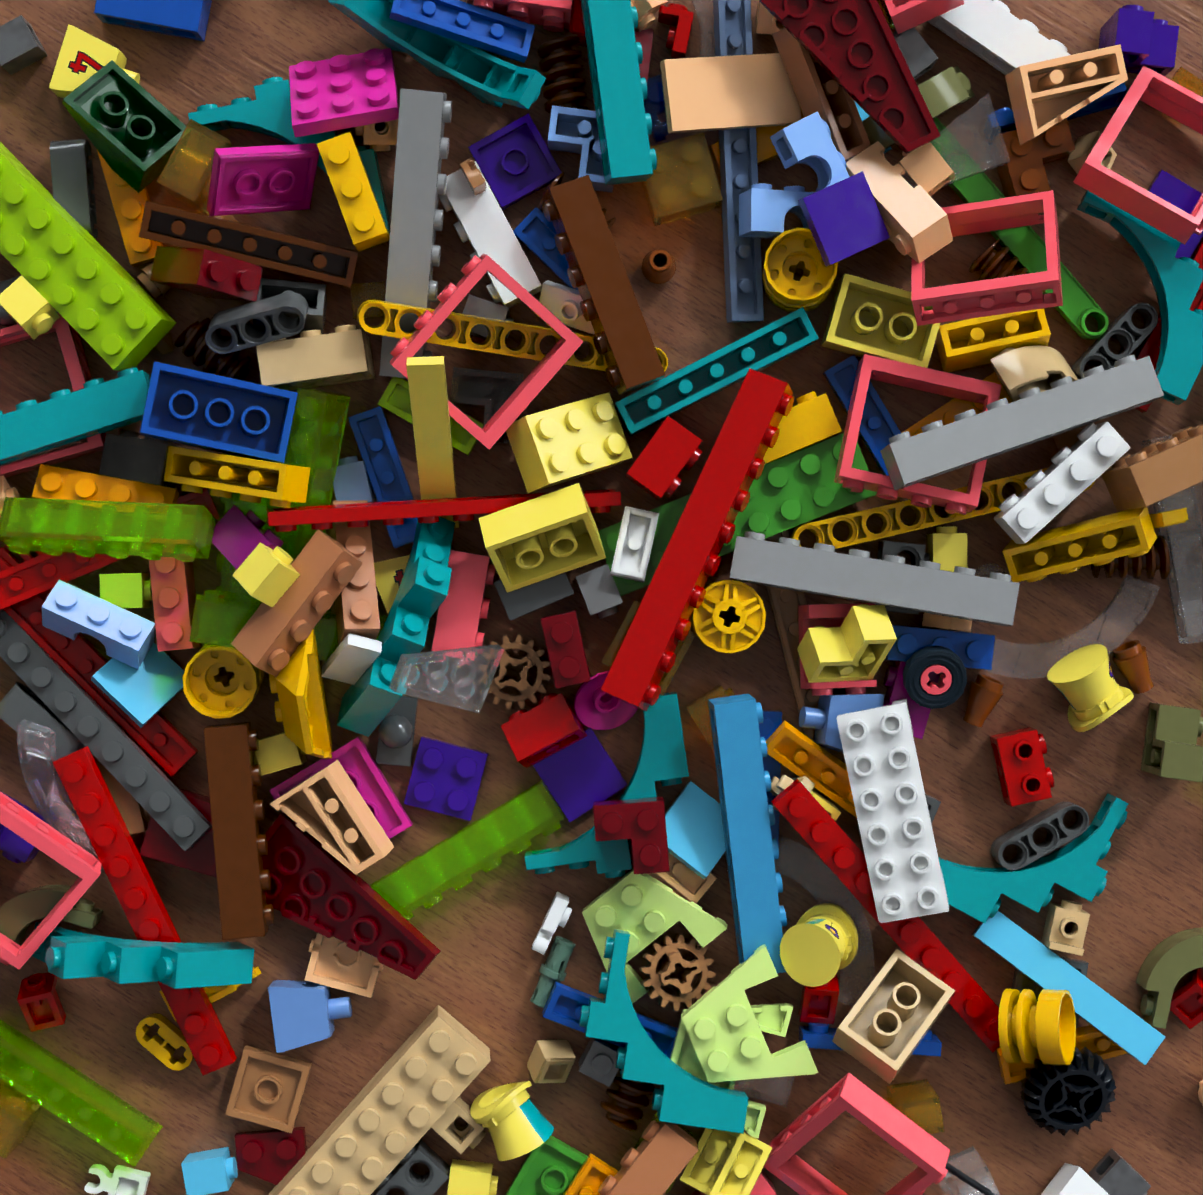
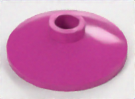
[574,671,638,730]

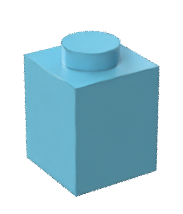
[181,1147,238,1195]

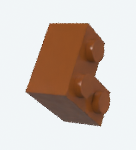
[990,118,1075,197]

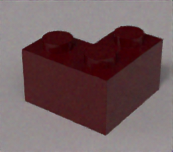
[593,797,670,874]

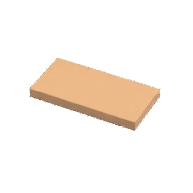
[660,53,802,134]

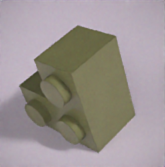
[1140,702,1203,782]

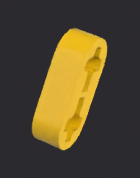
[136,1013,194,1071]

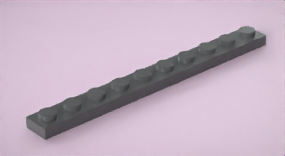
[0,609,212,852]

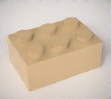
[256,325,375,391]
[832,949,955,1084]

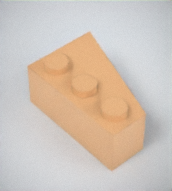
[1005,44,1128,145]
[846,141,953,263]
[270,760,394,875]

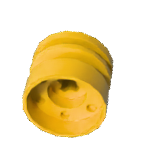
[762,227,838,312]
[689,580,766,653]
[182,636,264,719]
[998,989,1076,1065]

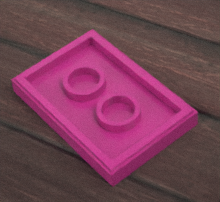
[207,143,319,216]

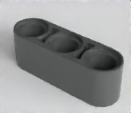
[50,139,98,239]
[205,292,309,354]
[1072,303,1158,379]
[0,682,85,762]
[991,801,1089,870]

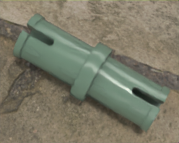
[530,936,576,1008]

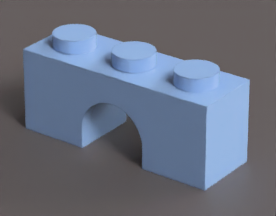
[770,111,850,192]
[739,183,815,238]
[41,579,155,669]

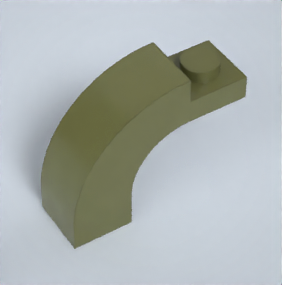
[862,66,975,150]
[0,884,103,946]
[1136,928,1203,1029]

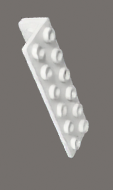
[836,699,949,923]

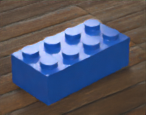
[139,361,298,463]

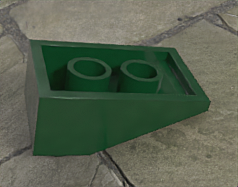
[62,60,192,193]

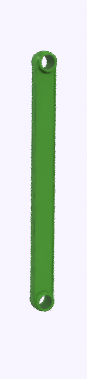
[931,118,1109,340]

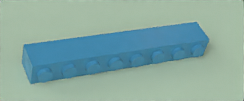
[708,693,787,973]

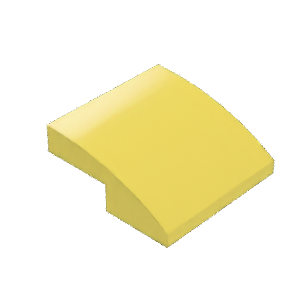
[680,1128,773,1195]

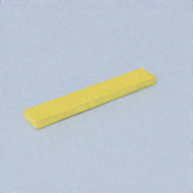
[406,356,459,528]

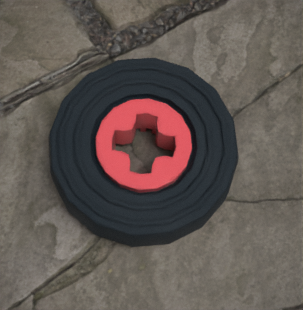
[903,645,967,709]

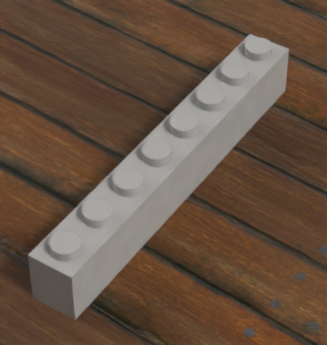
[379,88,452,378]
[880,355,1164,491]
[729,531,1020,627]

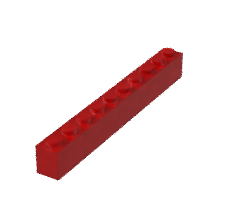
[601,368,794,711]

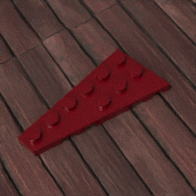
[759,0,941,154]
[262,812,441,980]

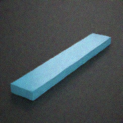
[973,911,1165,1065]

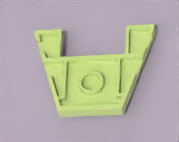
[582,868,728,1004]
[681,944,819,1083]
[670,1003,793,1138]

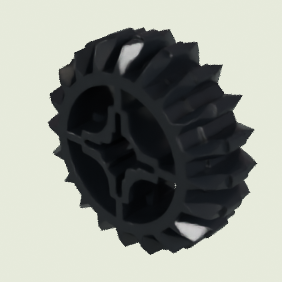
[1020,1046,1116,1136]

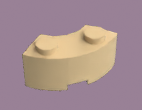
[990,345,1079,402]

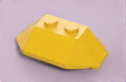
[269,628,332,759]

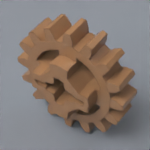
[476,634,551,710]
[639,934,716,1011]

